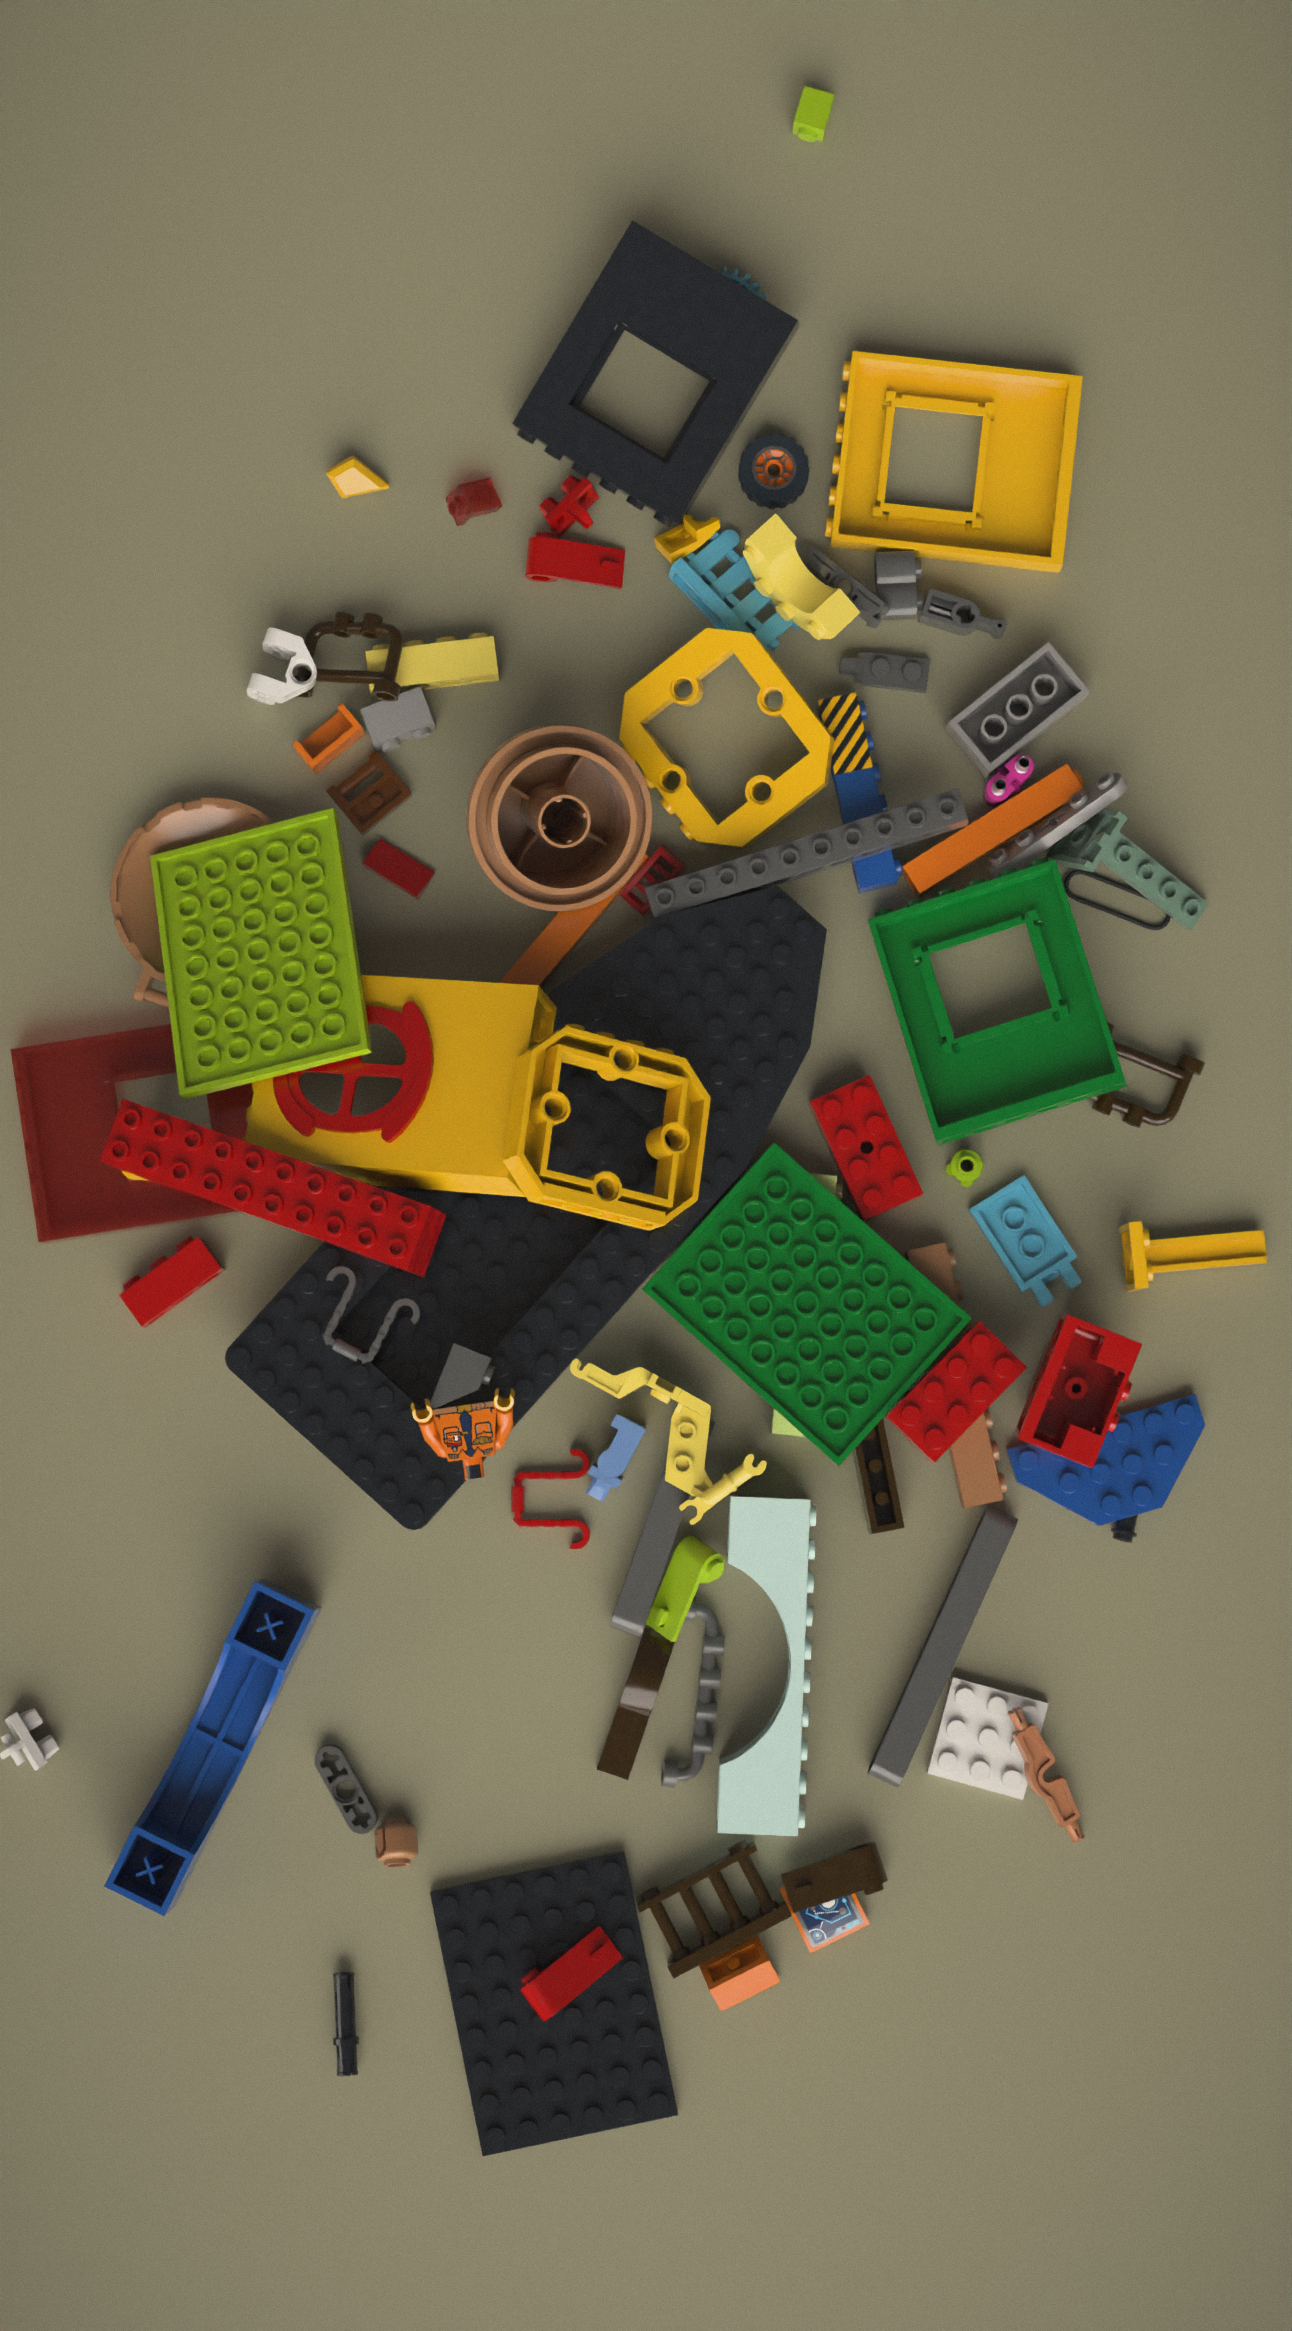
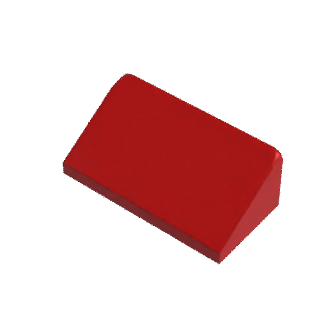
[362,839,435,900]

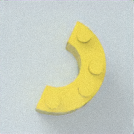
[743,513,861,640]

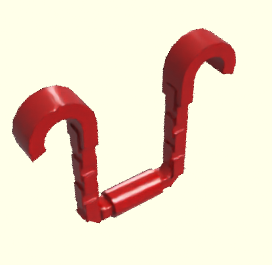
[511,1449,590,1550]

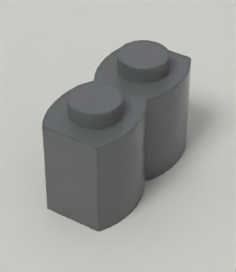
[874,550,923,620]

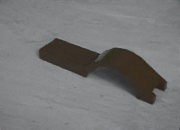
[597,1627,675,1780]

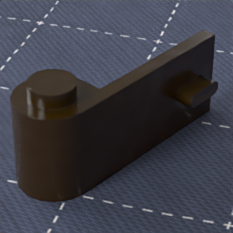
[781,1841,888,1913]

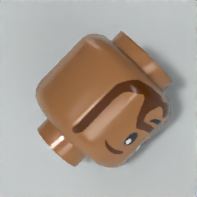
[374,1817,418,1868]

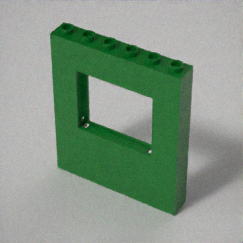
[868,858,1127,1146]

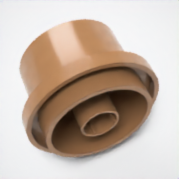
[466,724,652,911]

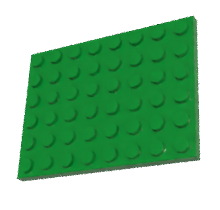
[642,1143,972,1467]

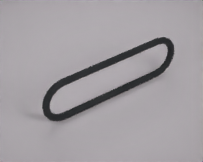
[1064,869,1171,931]

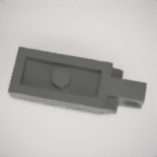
[839,652,930,693]

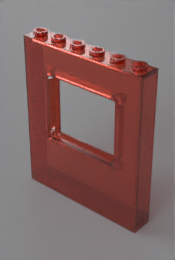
[11,1024,254,1244]

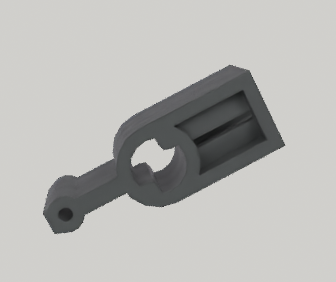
[919,588,1007,639]

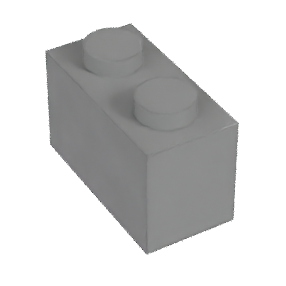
[360,686,436,752]

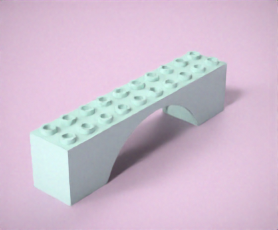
[716,1495,816,1836]

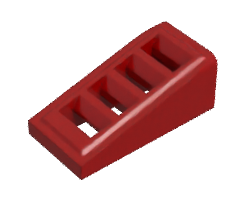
[619,845,687,916]

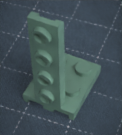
[1046,808,1209,930]

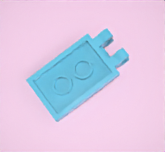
[969,1175,1082,1308]

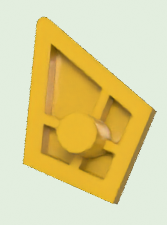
[325,455,389,499]

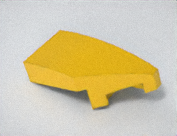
[654,515,721,564]

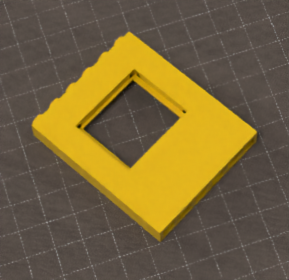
[825,351,1083,573]

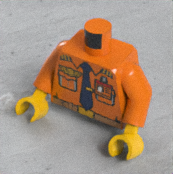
[411,1388,515,1480]

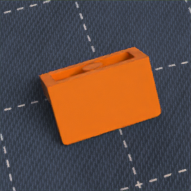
[699,1936,780,2011]

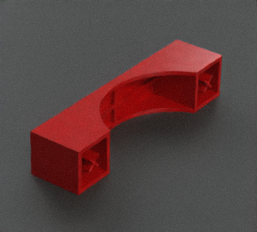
[100,1099,446,1277]

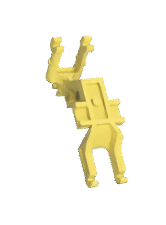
[570,1358,767,1525]

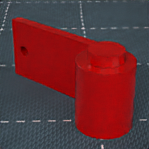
[525,532,625,589]
[519,1926,623,2022]

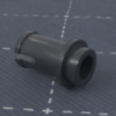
[1111,1515,1138,1543]

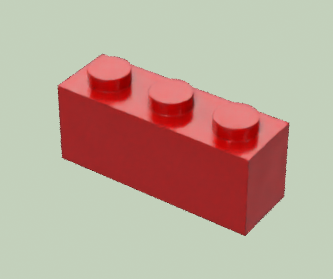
[119,1236,225,1328]

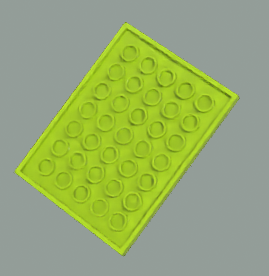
[150,808,372,1099]

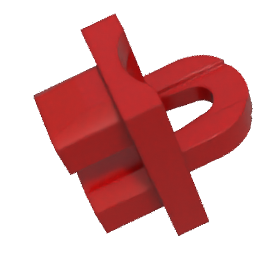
[539,475,599,538]

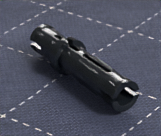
[333,1972,360,2076]

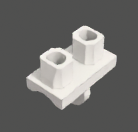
[0,1708,59,1771]

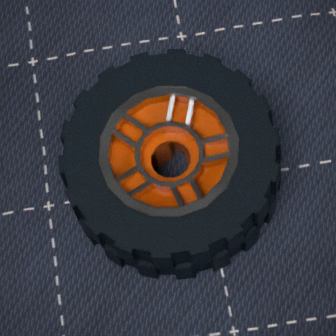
[738,433,809,509]

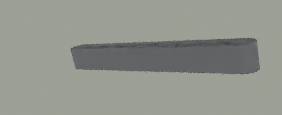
[867,1505,1018,1788]

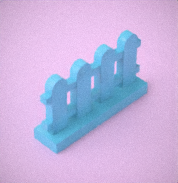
[668,530,800,652]

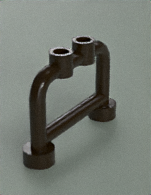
[293,612,403,701]
[1087,1022,1205,1128]

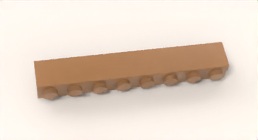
[905,1242,1007,1508]

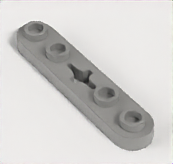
[986,772,1128,879]

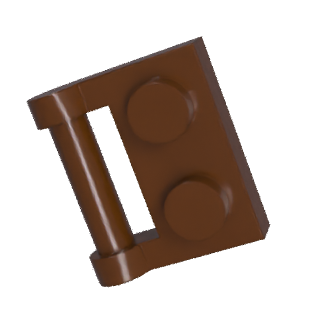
[326,751,413,836]

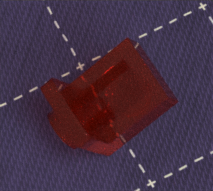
[446,477,502,526]

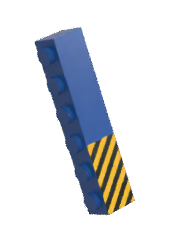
[817,692,902,894]

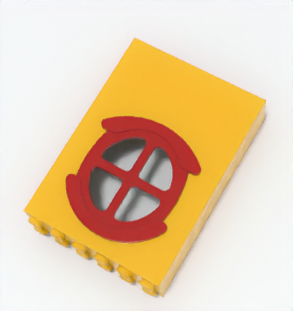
[242,975,557,1197]

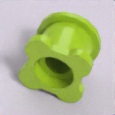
[945,1148,984,1187]

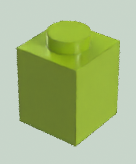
[792,86,835,142]

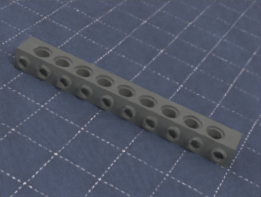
[645,788,968,920]

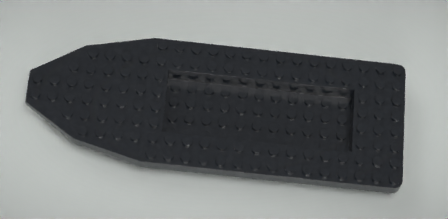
[225,886,827,1530]

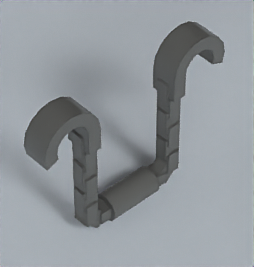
[323,1266,421,1363]

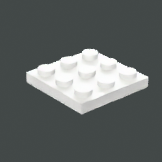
[927,1676,1049,1800]

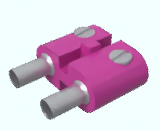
[983,754,1034,807]

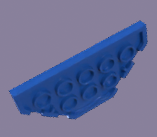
[1006,1394,1205,1526]

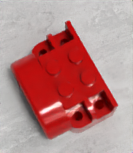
[1014,1312,1142,1469]

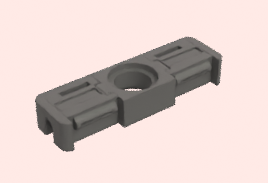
[803,548,890,628]

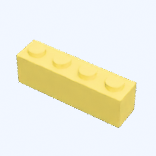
[365,633,500,696]

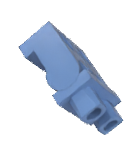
[586,1413,647,1502]

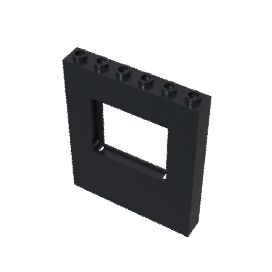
[512,220,800,527]

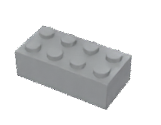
[945,642,1090,779]

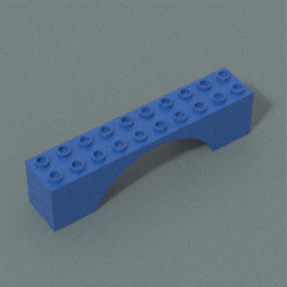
[104,1578,322,1916]

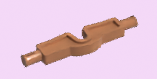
[1007,1707,1085,1843]

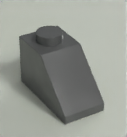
[430,1343,496,1408]

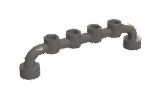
[661,1596,725,1788]

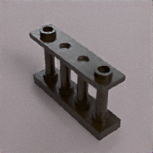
[637,1840,791,1979]

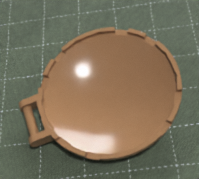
[110,797,275,1008]

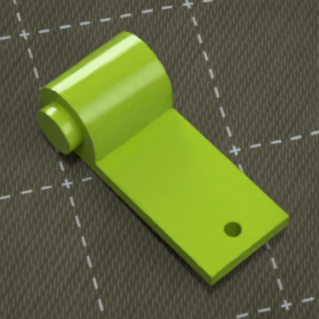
[646,1536,725,1642]

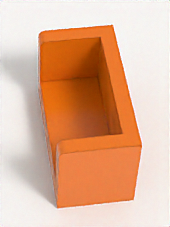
[292,703,365,775]

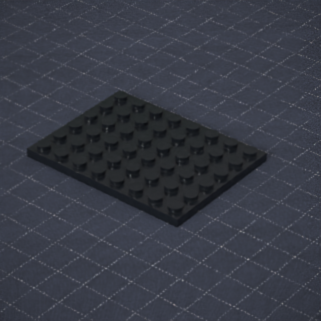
[430,1850,678,2156]

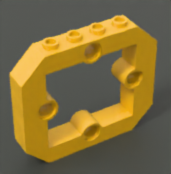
[619,628,835,848]
[503,1024,711,1231]

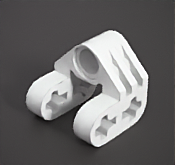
[247,627,317,705]

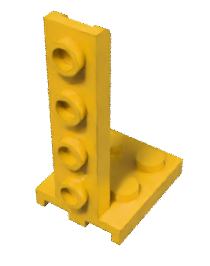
[1119,1221,1267,1292]

